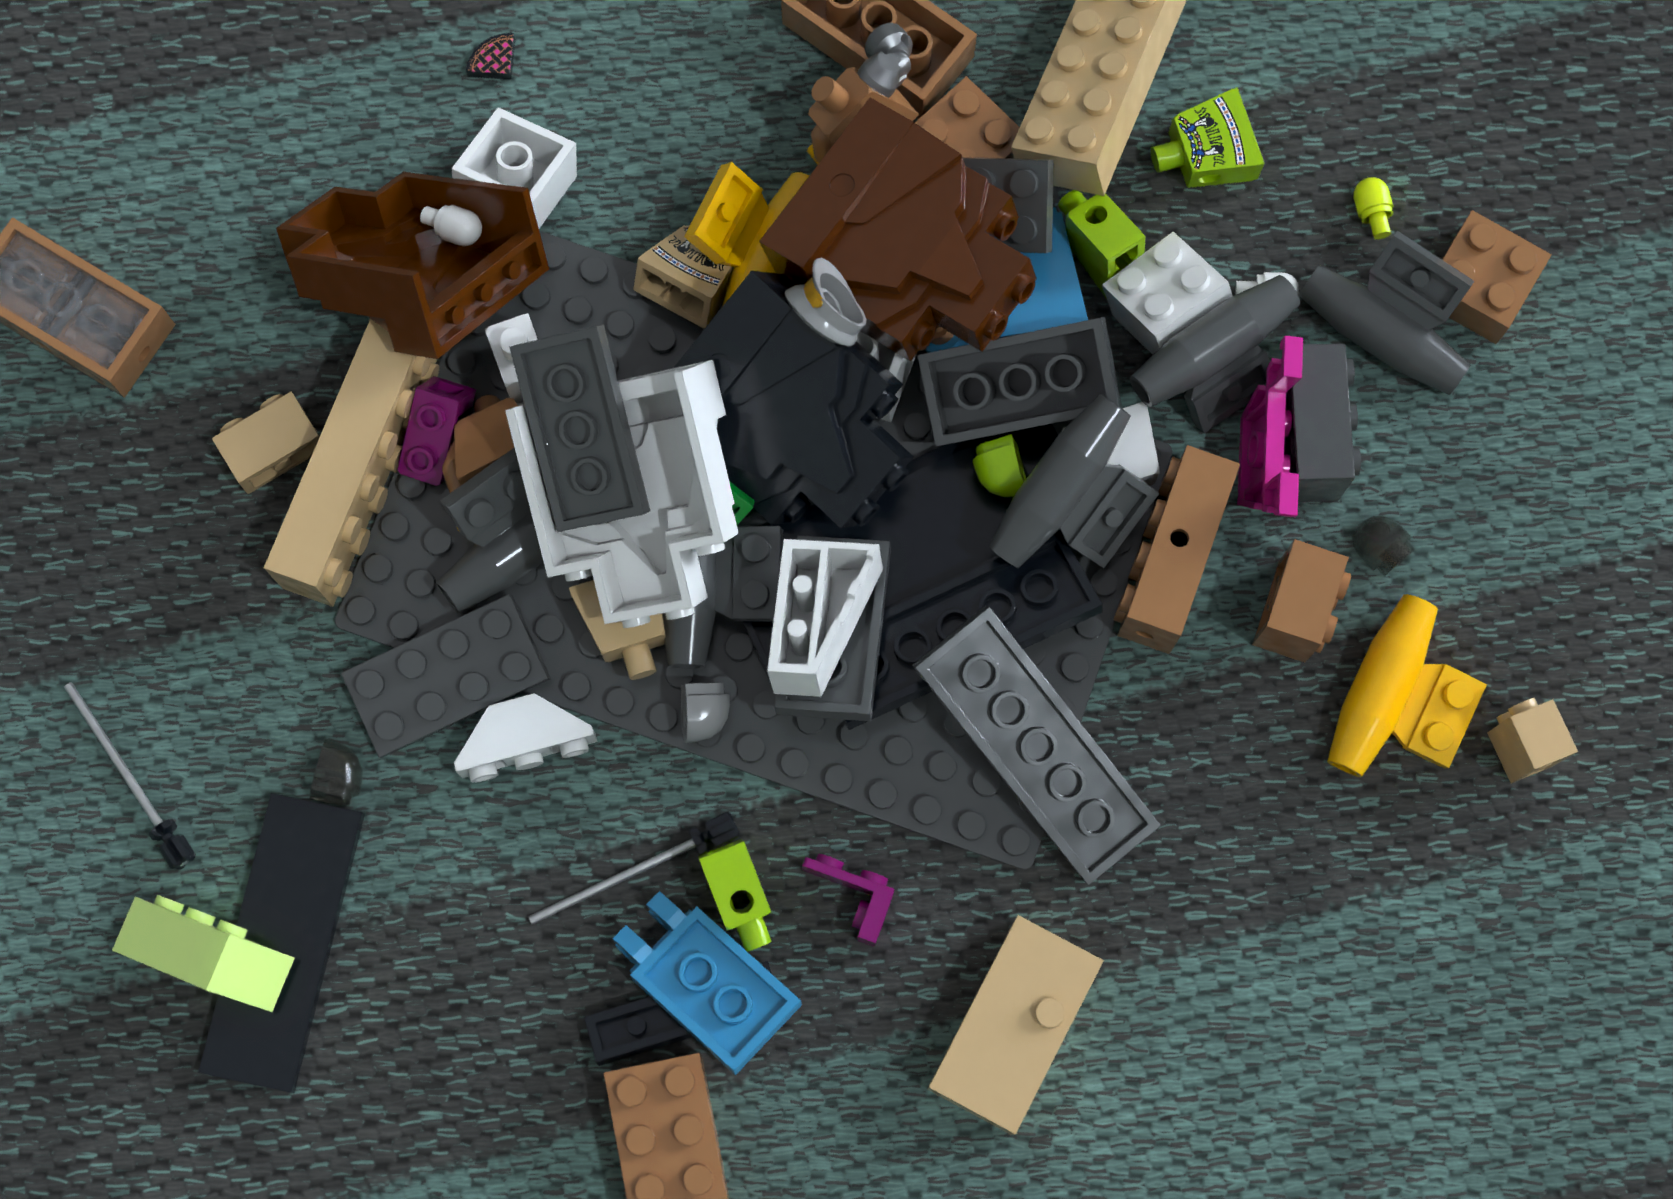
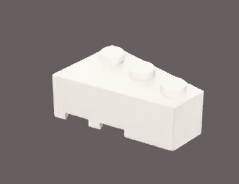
[767,539,883,697]

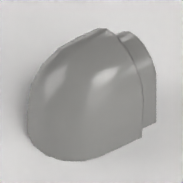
[681,683,730,743]

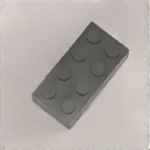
[918,317,1122,446]

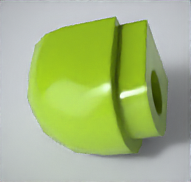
[973,434,1026,497]

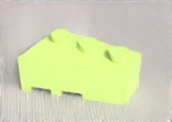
[112,895,295,1012]

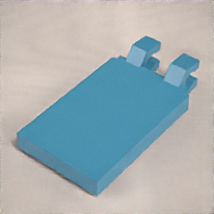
[999,207,1088,338]
[613,891,802,1075]

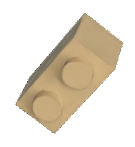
[212,391,320,494]
[1487,698,1578,783]

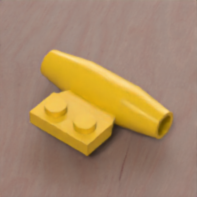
[684,162,810,308]
[1327,594,1487,777]

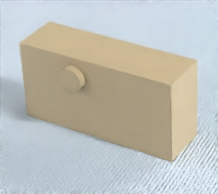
[927,915,1104,1135]

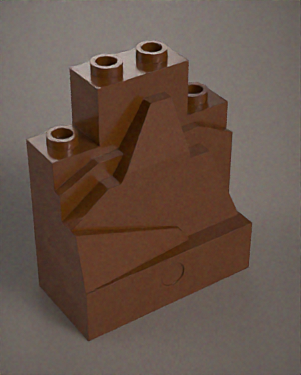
[759,97,1036,361]
[276,172,549,359]

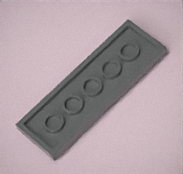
[912,605,1161,885]

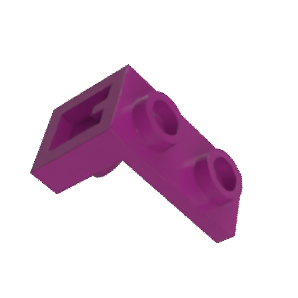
[398,376,477,486]
[802,854,895,947]

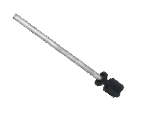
[64,682,196,869]
[528,812,740,925]

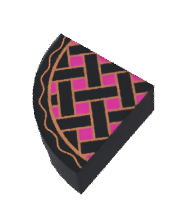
[466,33,515,80]

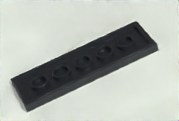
[198,793,365,1093]

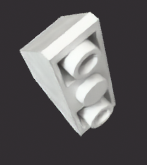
[454,693,598,783]

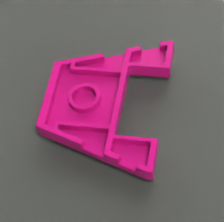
[1237,336,1303,517]

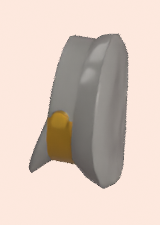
[785,258,867,346]

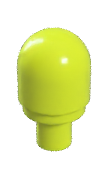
[1353,177,1393,239]

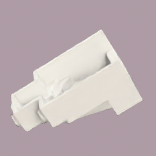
[505,360,739,628]

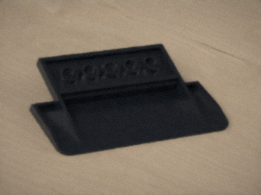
[742,424,1103,730]

